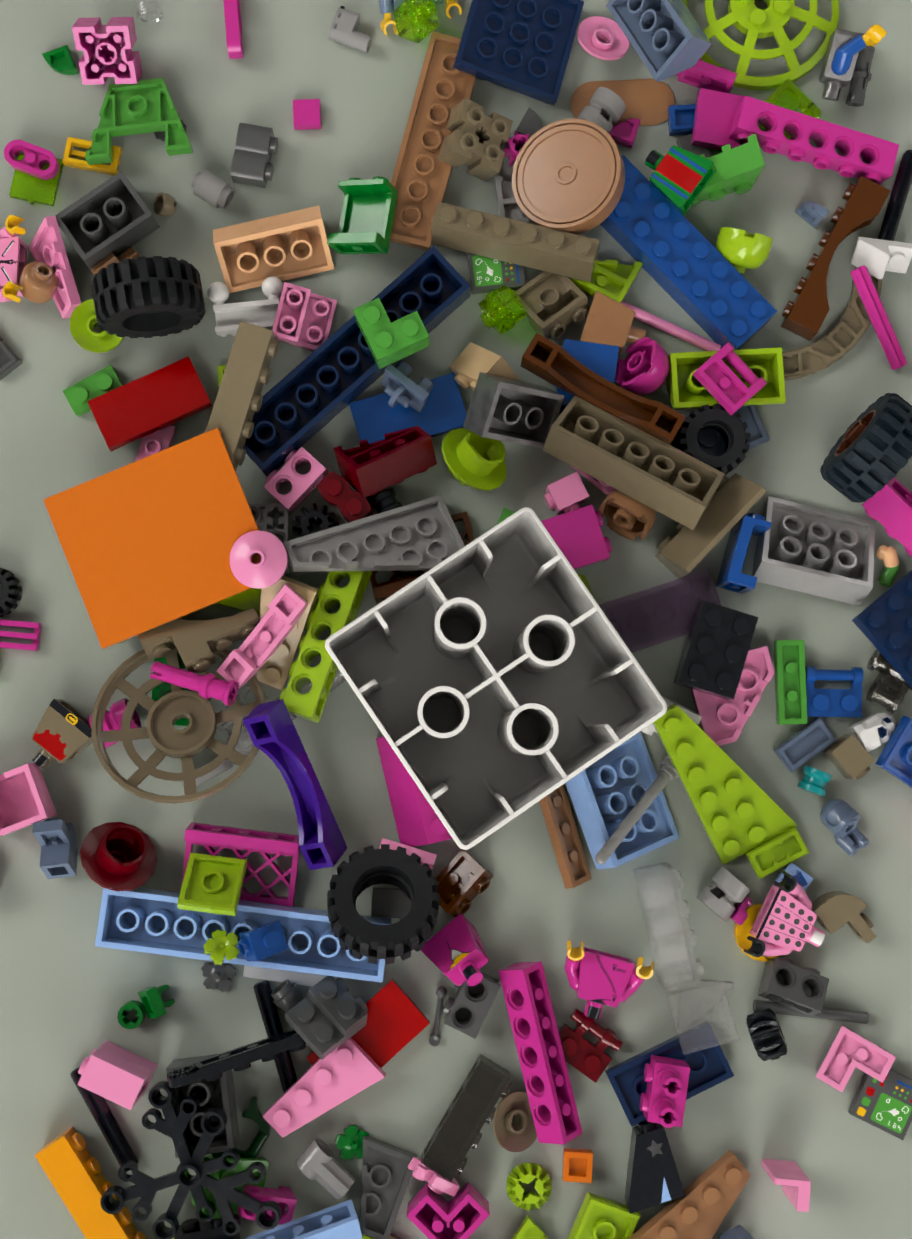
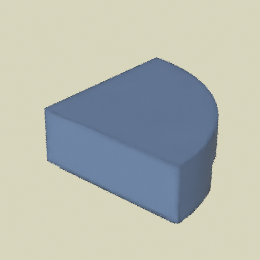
[795,201,829,228]

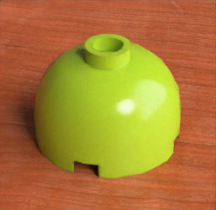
[716,227,773,274]

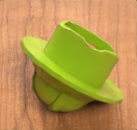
[441,428,507,491]

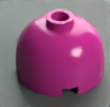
[615,337,670,395]

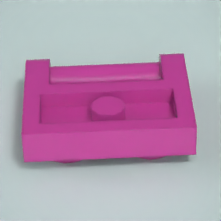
[693,342,767,416]

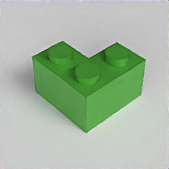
[353,298,430,369]

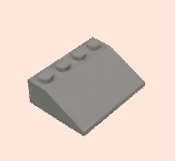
[752,496,876,606]

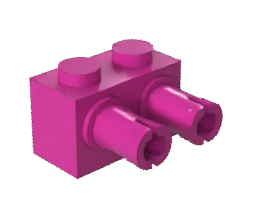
[640,1055,690,1128]

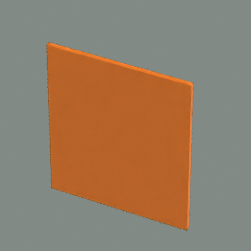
[43,428,261,649]

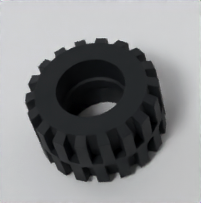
[674,404,750,476]

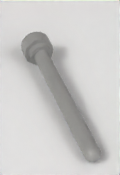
[595,755,679,864]

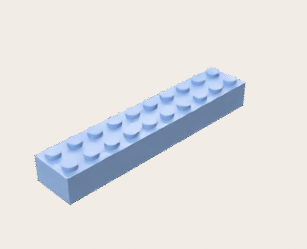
[95,887,391,983]

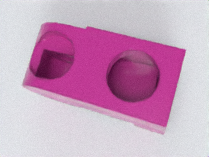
[237,1185,297,1225]

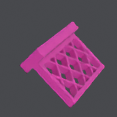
[182,822,300,906]

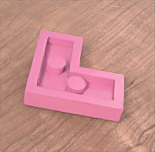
[815,1025,896,1092]

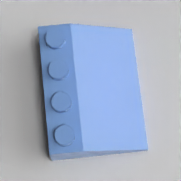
[565,732,680,870]

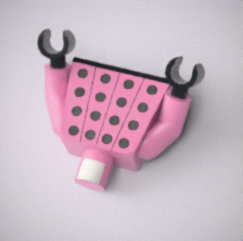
[744,870,825,957]

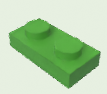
[63,365,123,417]

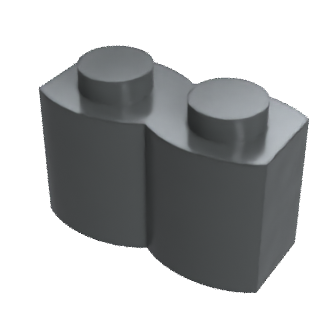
[231,123,278,188]

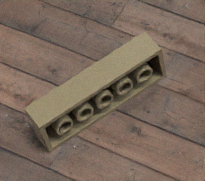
[543,396,725,530]

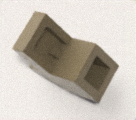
[811,891,877,943]

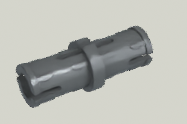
[846,46,875,107]

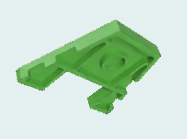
[85,78,193,165]

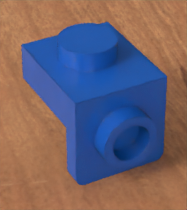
[238,920,289,961]

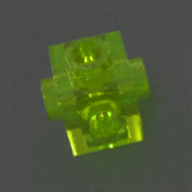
[393,0,439,43]
[478,285,527,334]

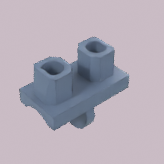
[381,361,433,413]

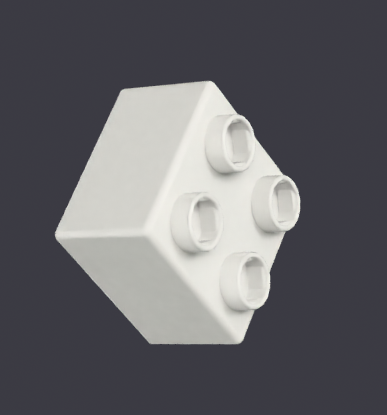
[325,507,667,850]

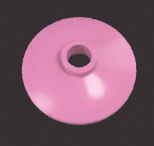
[577,16,630,60]
[230,530,288,589]

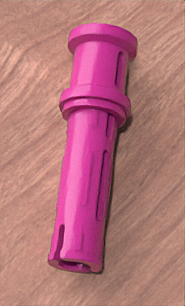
[150,661,239,706]

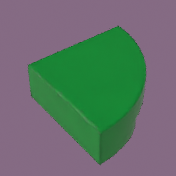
[42,45,79,75]

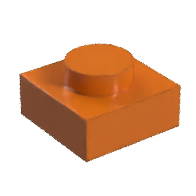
[562,1148,593,1183]

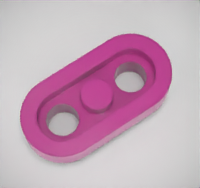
[4,140,60,180]

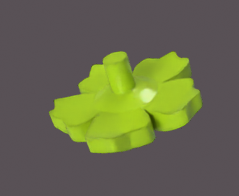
[203,930,239,965]

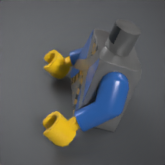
[819,24,887,101]

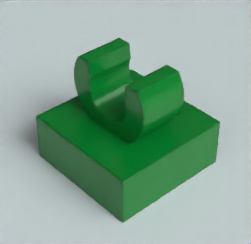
[138,985,175,1019]

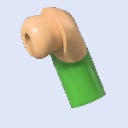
[876,545,900,588]

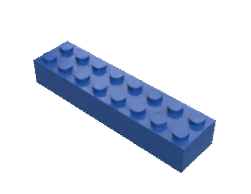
[600,155,777,350]

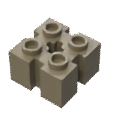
[438,98,513,181]

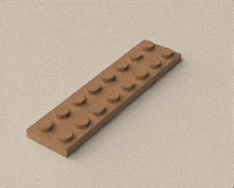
[390,31,477,251]

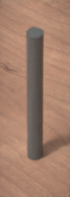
[753,1000,869,1024]

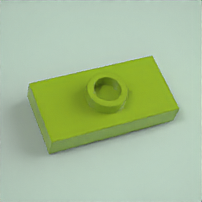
[745,827,810,879]

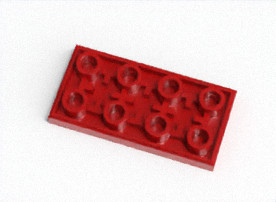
[87,356,212,452]
[307,978,430,1102]

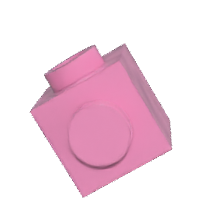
[544,472,589,515]

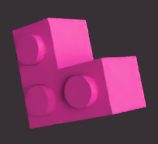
[407,1182,490,1239]

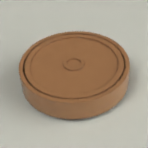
[512,119,625,235]

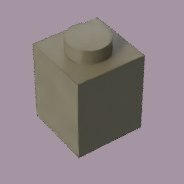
[824,734,875,779]

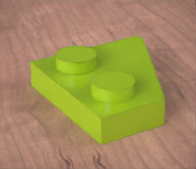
[571,259,643,303]

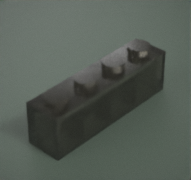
[421,1054,512,1181]

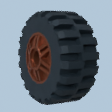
[820,393,912,503]

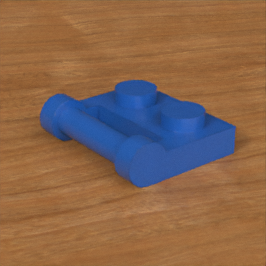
[805,666,863,717]

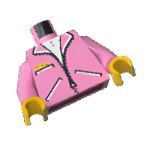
[0,215,28,303]

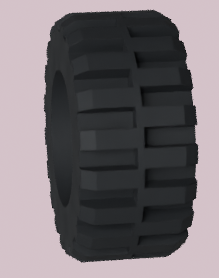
[91,256,206,338]
[327,844,440,964]

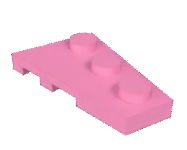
[29,216,81,319]

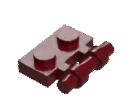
[558,1008,623,1083]

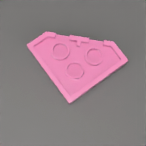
[690,646,775,746]

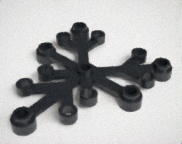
[100,1081,282,1239]

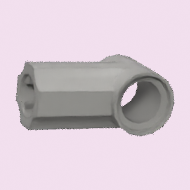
[296,1139,355,1200]

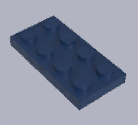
[605,1021,734,1127]

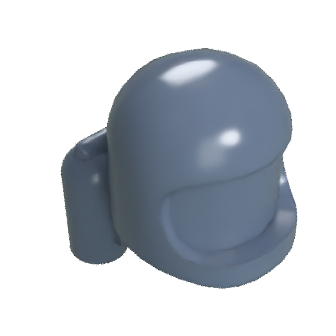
[820,799,870,857]

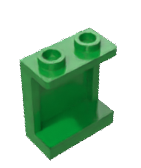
[327,176,398,255]

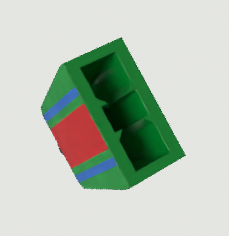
[645,146,716,216]

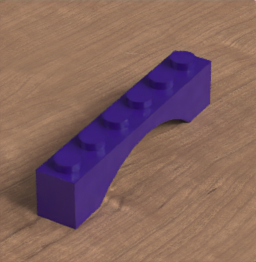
[243,699,348,870]

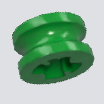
[117,1000,146,1029]

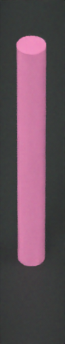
[621,301,721,351]

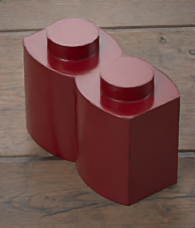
[317,472,373,523]

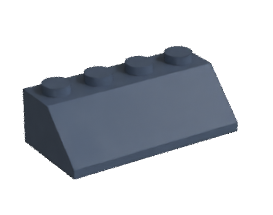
[606,0,712,82]

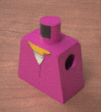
[421,913,488,986]

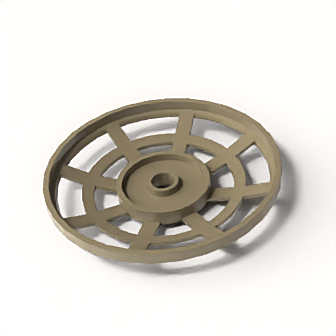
[91,649,266,804]

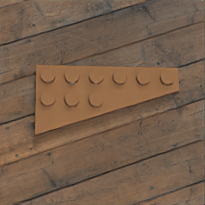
[629,1150,751,1239]

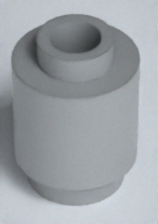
[192,170,235,209]

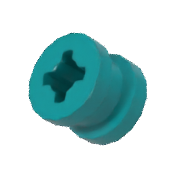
[797,766,832,797]

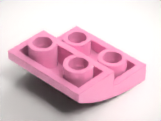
[272,282,337,352]

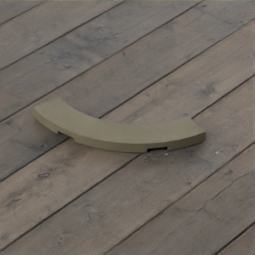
[782,275,882,381]

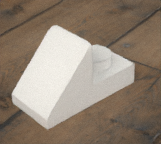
[850,237,912,279]

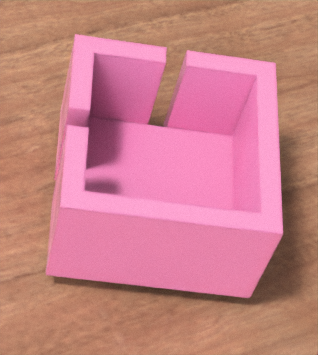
[0,763,57,837]

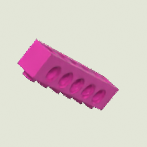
[729,96,899,185]
[498,961,582,1145]

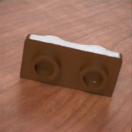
[436,849,493,917]

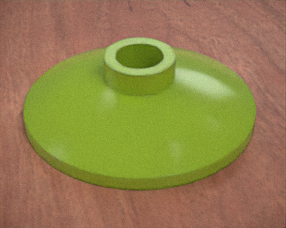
[70,299,124,353]

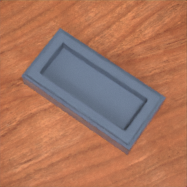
[773,717,837,773]

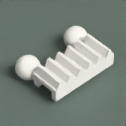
[207,276,283,337]

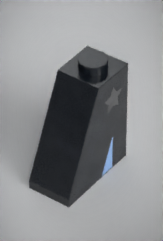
[624,1120,685,1214]

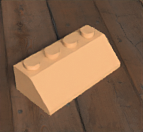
[213,205,334,294]

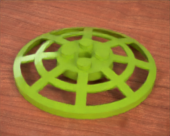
[682,0,839,90]

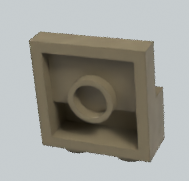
[511,271,590,339]

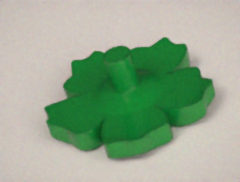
[335,1125,369,1161]

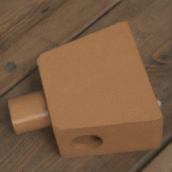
[580,292,647,355]

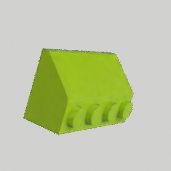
[666,347,786,409]

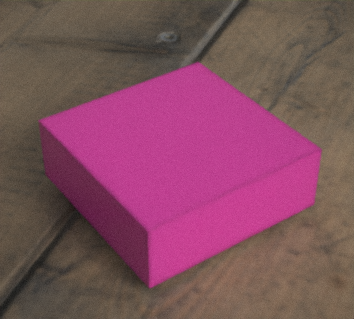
[293,99,321,130]

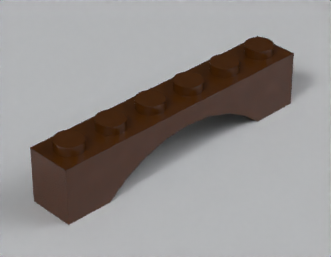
[781,176,891,341]
[520,333,686,445]

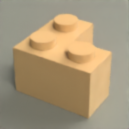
[449,342,521,392]

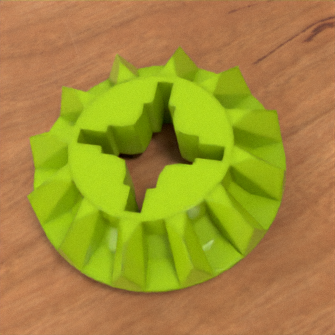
[506,1162,552,1212]

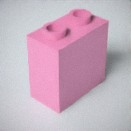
[77,1040,158,1110]

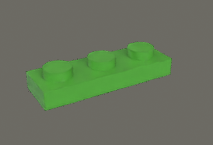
[774,640,808,724]

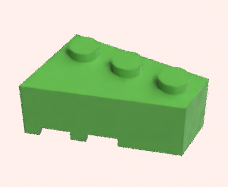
[690,134,765,208]

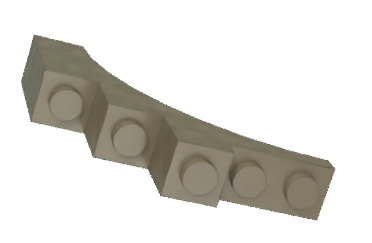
[117,608,260,673]

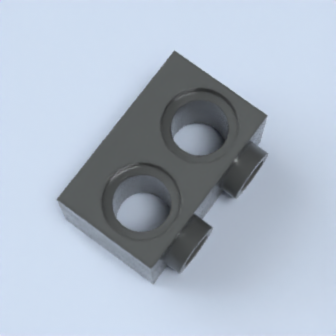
[758,957,829,1016]
[442,972,501,1039]

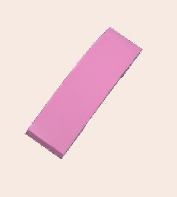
[217,584,308,690]

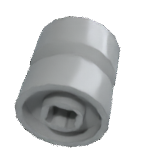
[576,87,626,134]
[697,867,751,922]

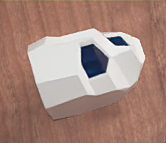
[848,712,896,752]

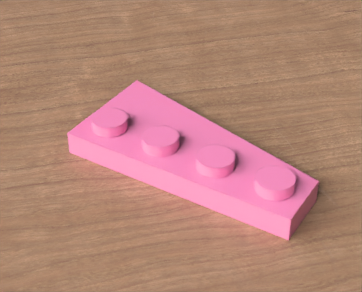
[262,1038,386,1138]

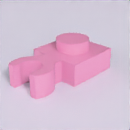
[408,1157,460,1197]

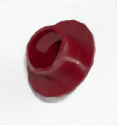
[80,822,157,892]

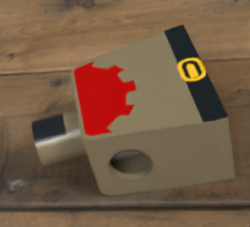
[31,699,93,769]

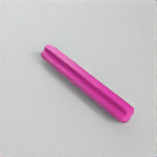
[851,265,907,370]

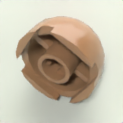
[599,489,656,540]

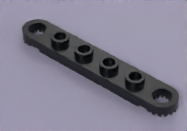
[167,1029,307,1088]

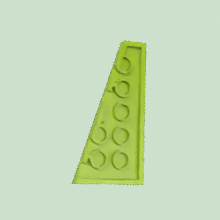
[653,703,797,865]

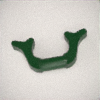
[221,1096,271,1158]

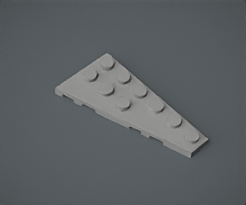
[283,495,465,572]

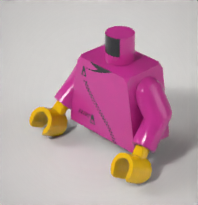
[564,940,654,1020]

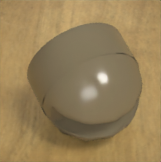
[154,192,177,216]

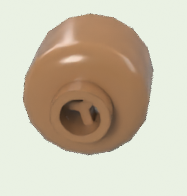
[18,261,59,303]

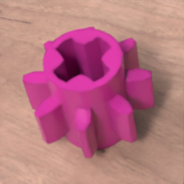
[503,131,529,167]

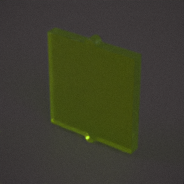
[9,155,64,206]

